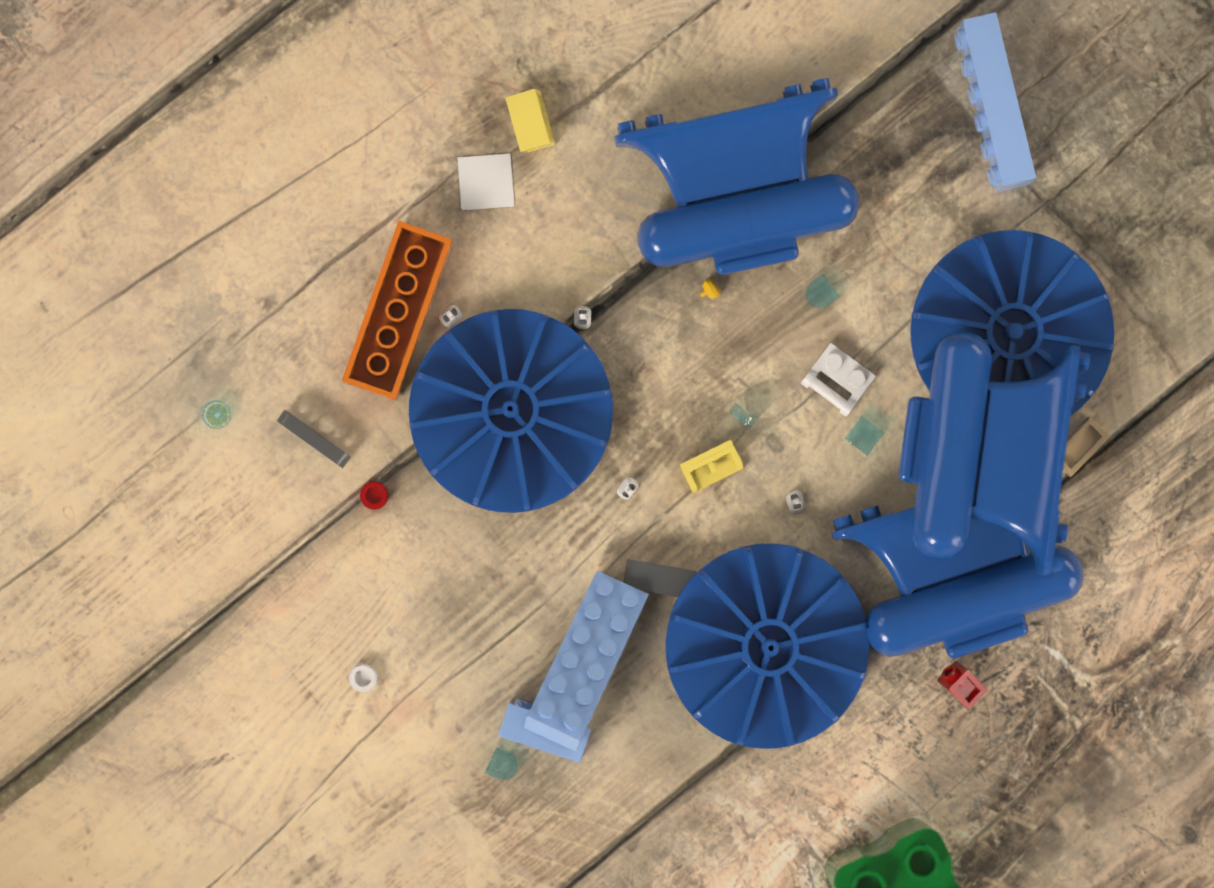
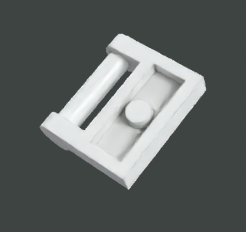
[800,343,876,417]

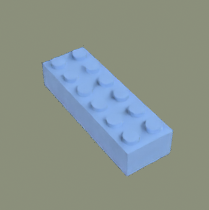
[954,12,1036,193]
[524,571,649,752]

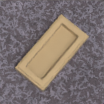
[1063,417,1110,477]

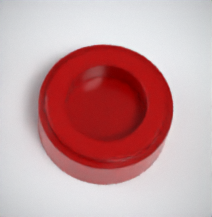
[360,481,389,510]

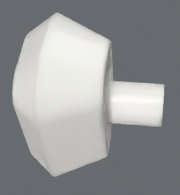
[439,305,462,327]
[574,306,591,329]
[617,478,639,500]
[786,490,805,513]

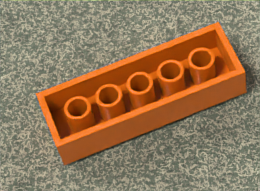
[342,220,454,402]

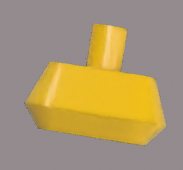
[700,278,721,299]

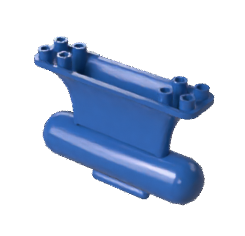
[614,78,859,275]
[899,332,1090,576]
[831,505,1084,659]

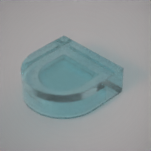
[806,274,840,308]
[485,747,518,780]

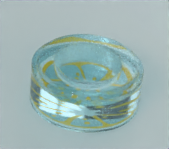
[202,401,231,429]
[729,403,758,428]

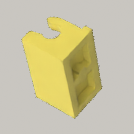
[506,89,555,152]
[679,440,744,493]

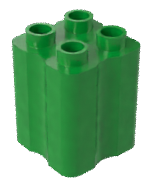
[825,818,961,888]

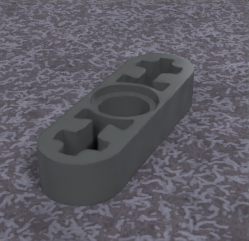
[277,409,351,468]

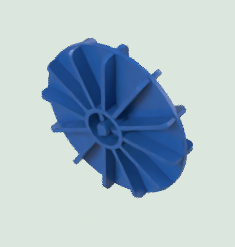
[910,230,1114,416]
[409,309,613,513]
[665,543,869,749]

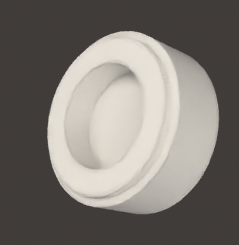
[349,664,378,692]

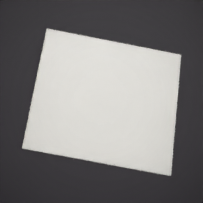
[457,153,515,211]

